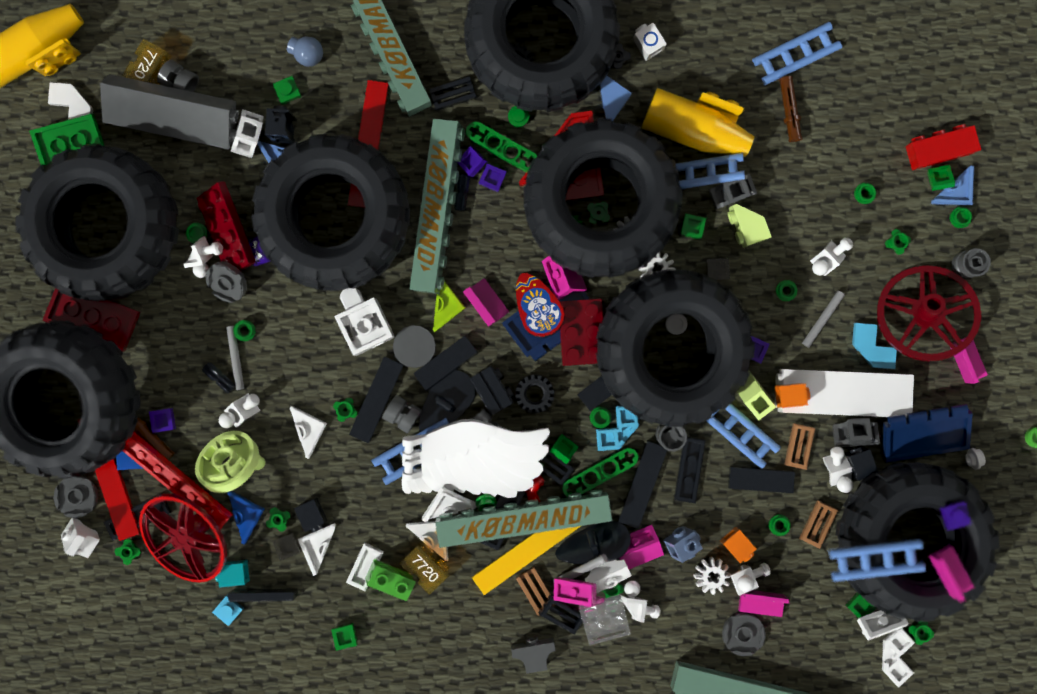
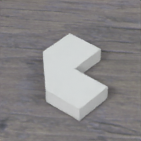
[48,83,93,120]
[882,628,915,687]

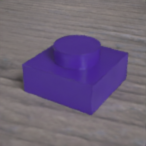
[457,146,487,177]
[479,163,507,192]
[751,336,770,364]
[149,408,176,433]
[940,501,971,530]

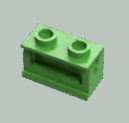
[365,559,416,601]

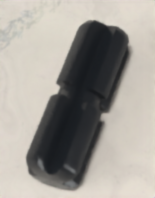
[454,174,470,211]
[202,363,235,393]

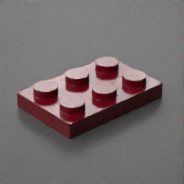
[559,299,603,366]

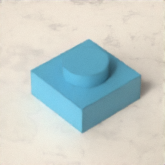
[212,595,244,626]

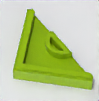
[433,281,466,332]

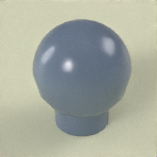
[287,36,323,67]

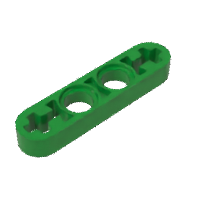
[466,122,537,173]
[562,447,638,497]

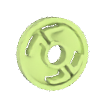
[195,431,266,493]

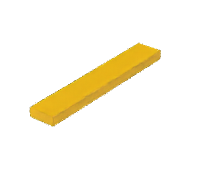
[472,526,581,595]

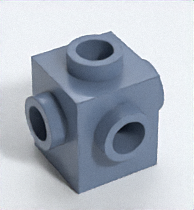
[663,526,703,563]

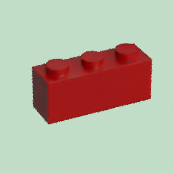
[905,124,981,171]

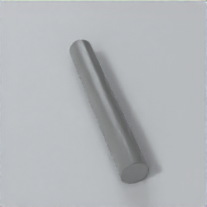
[802,291,845,348]
[226,326,245,390]
[553,554,608,582]

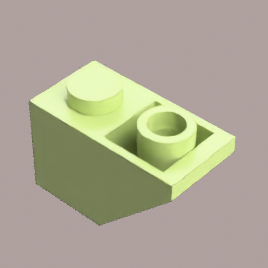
[728,204,771,248]
[737,370,776,420]

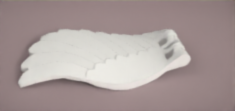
[402,419,550,498]

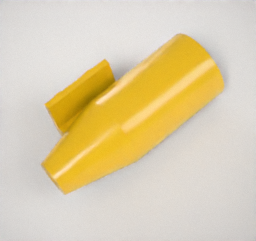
[0,4,84,88]
[641,88,754,157]

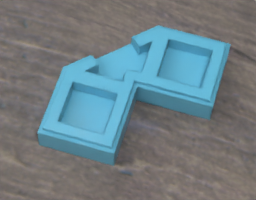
[852,323,897,369]
[596,406,639,451]

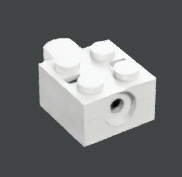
[334,288,395,356]

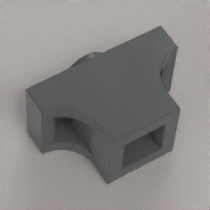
[708,173,757,209]
[832,418,880,447]
[511,637,555,674]

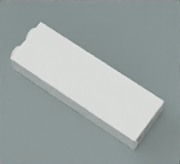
[775,369,914,418]

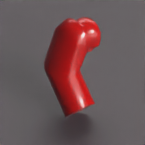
[525,475,544,502]

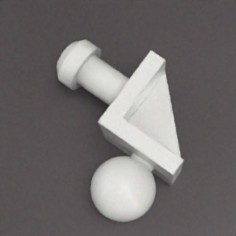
[184,237,223,278]
[810,237,853,276]
[219,393,261,428]
[823,447,853,493]
[730,563,771,596]
[618,581,661,622]

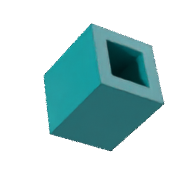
[215,560,250,588]

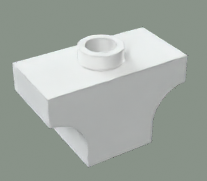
[230,109,264,158]
[61,518,100,558]
[585,559,632,594]

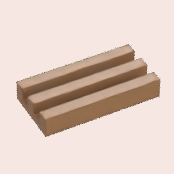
[784,423,815,470]
[799,500,838,549]
[516,567,556,615]

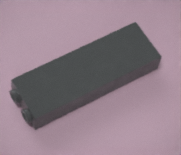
[100,74,239,149]

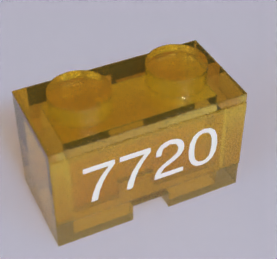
[122,39,172,85]
[399,542,449,595]

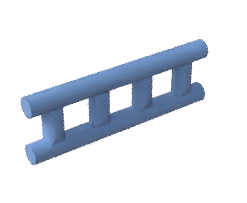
[752,22,842,85]
[675,153,745,189]
[706,404,781,469]
[371,418,449,485]
[829,539,925,582]

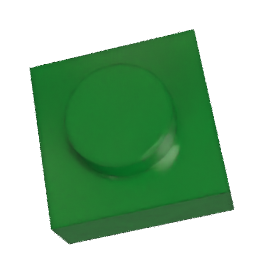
[273,76,302,105]
[927,165,955,191]
[680,213,706,240]
[549,434,578,464]
[845,593,876,618]
[331,623,358,651]

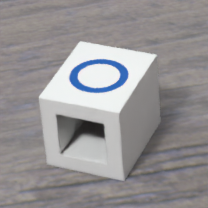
[633,23,667,61]

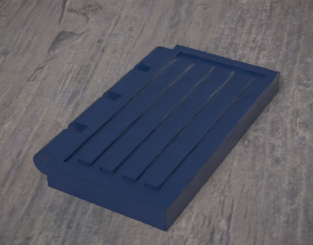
[502,287,590,362]
[883,404,973,463]

